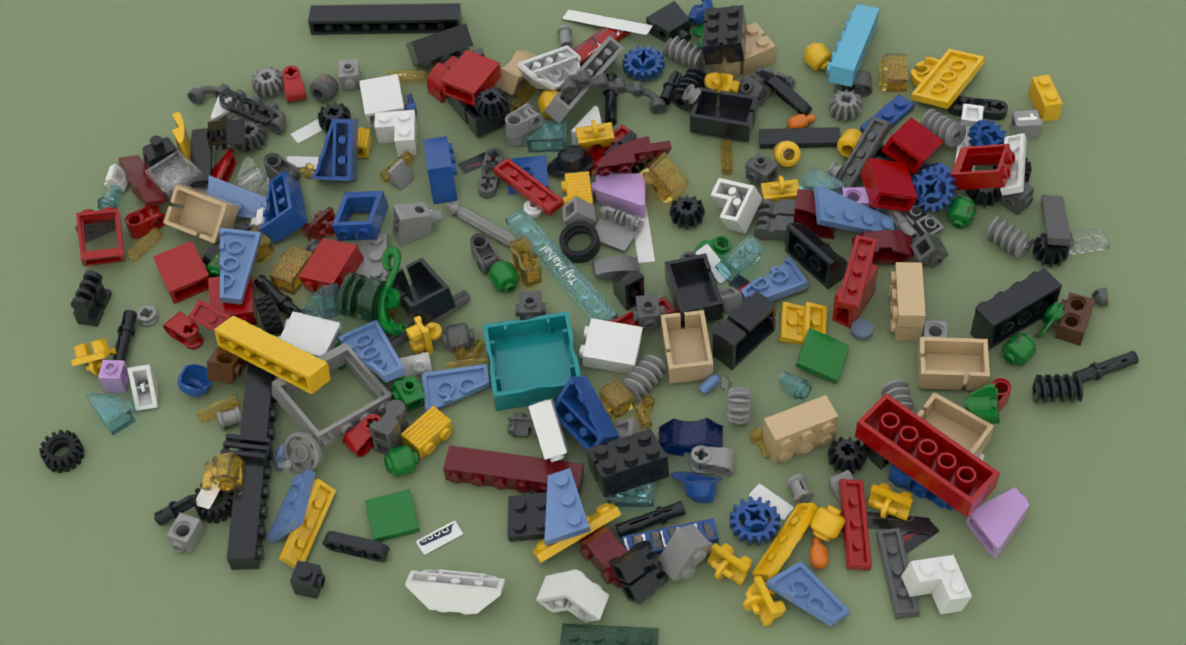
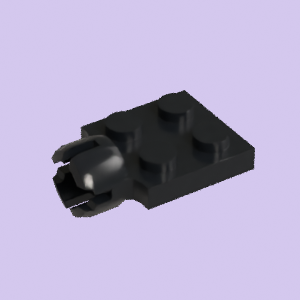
[508,492,547,542]

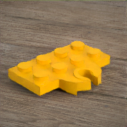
[911,49,985,109]

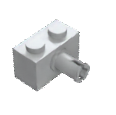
[657,524,713,582]

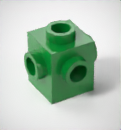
[390,375,426,413]

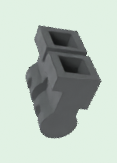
[754,199,796,244]
[369,400,409,455]

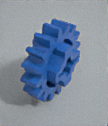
[623,45,665,82]
[967,119,1006,146]
[913,166,958,212]
[729,496,780,546]

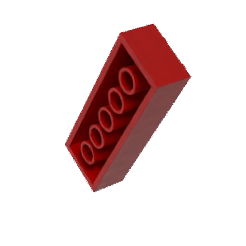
[855,393,1000,518]

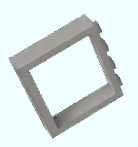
[272,342,392,448]

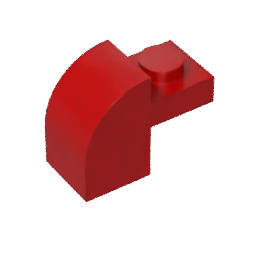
[427,55,458,103]

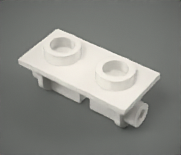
[394,352,432,380]

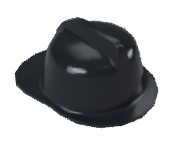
[547,145,594,176]

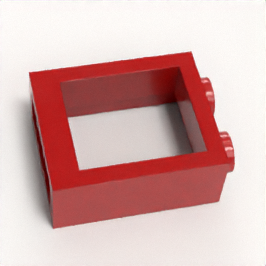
[951,144,1016,190]
[76,207,126,267]

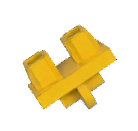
[704,72,740,94]
[575,120,615,150]
[761,176,799,201]
[406,315,442,355]
[71,338,117,376]
[867,483,913,521]
[707,543,752,586]
[742,576,786,627]

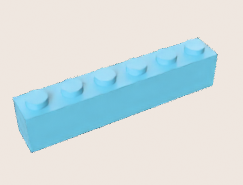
[826,4,879,87]

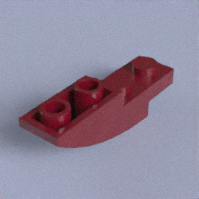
[592,136,672,177]

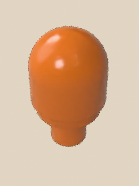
[787,114,815,128]
[809,537,829,570]

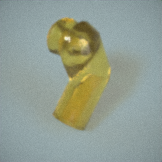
[454,340,486,363]
[635,396,655,429]

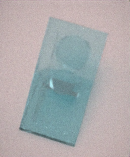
[301,283,340,319]

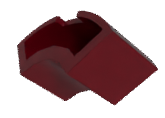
[794,189,836,239]
[852,230,915,265]
[578,526,628,588]

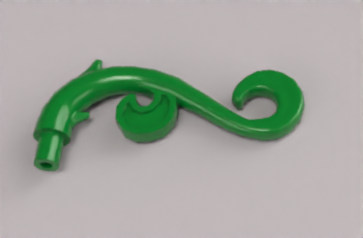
[377,246,407,336]

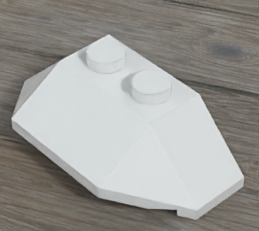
[517,45,581,91]
[406,569,505,615]

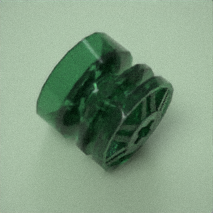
[337,272,386,323]

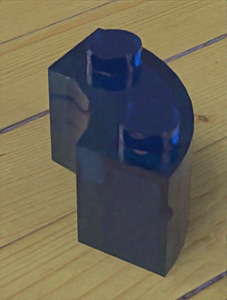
[659,418,723,456]

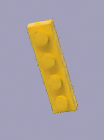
[279,479,336,569]
[532,503,622,563]
[751,503,818,581]

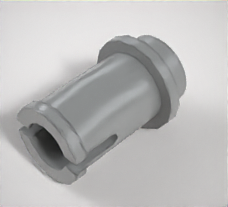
[557,24,572,48]

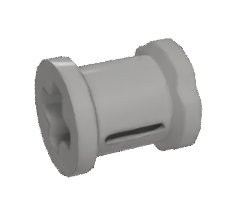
[216,405,242,430]
[786,474,814,504]

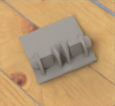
[588,205,644,252]

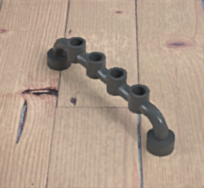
[561,70,666,114]
[187,83,286,135]

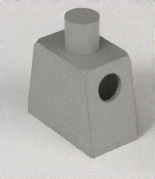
[392,201,441,246]

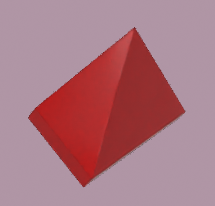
[212,149,237,182]

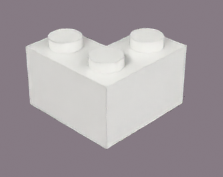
[375,110,417,157]
[710,178,763,234]
[901,555,972,615]
[536,570,609,623]

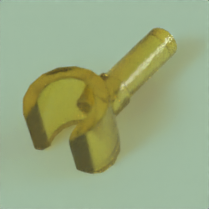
[297,163,315,179]
[750,427,770,459]

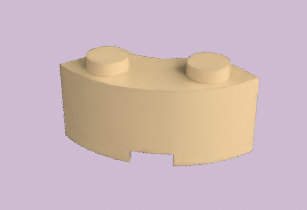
[494,50,537,95]

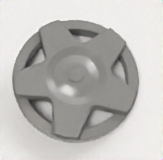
[283,431,322,473]

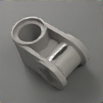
[505,103,544,139]
[690,445,735,477]

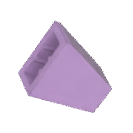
[592,173,646,218]
[966,487,1029,559]

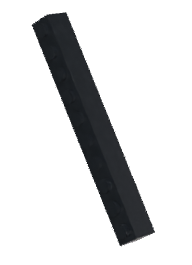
[227,364,279,570]

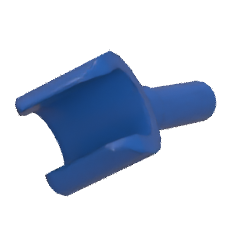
[404,94,418,114]

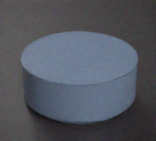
[851,319,873,341]

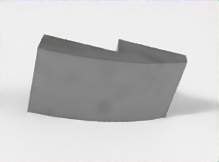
[900,201,944,236]
[592,256,640,281]

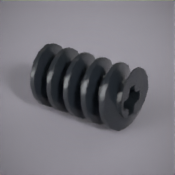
[671,67,707,111]
[1032,374,1083,403]

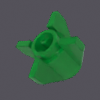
[964,384,1000,424]

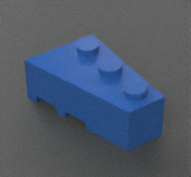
[311,118,358,181]
[423,136,458,205]
[260,171,308,244]
[554,376,619,450]

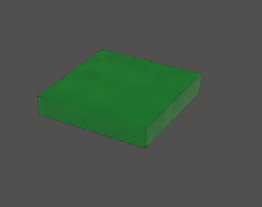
[795,328,850,384]
[365,489,420,542]

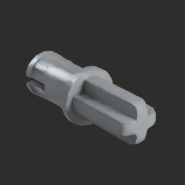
[887,210,919,242]

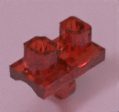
[301,206,336,242]

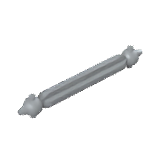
[446,200,528,253]

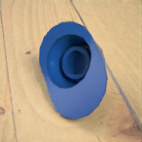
[671,471,722,503]

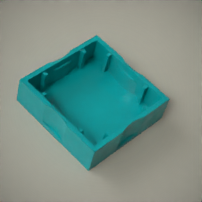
[483,311,581,411]

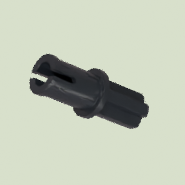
[659,70,682,105]
[154,495,197,526]

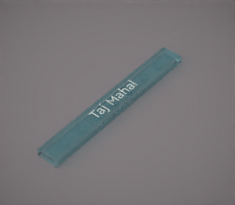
[505,208,618,321]

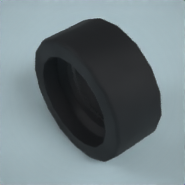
[559,221,601,263]

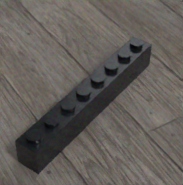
[308,3,462,35]

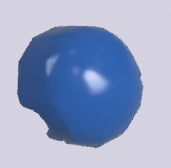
[688,0,714,25]
[177,364,213,397]

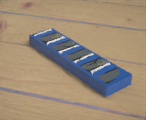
[622,518,719,555]

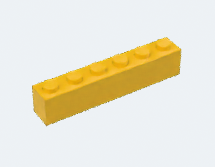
[214,316,331,394]

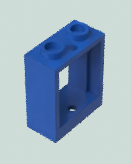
[332,191,389,241]

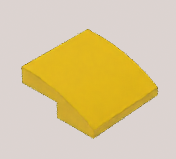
[172,112,191,169]
[778,301,827,344]

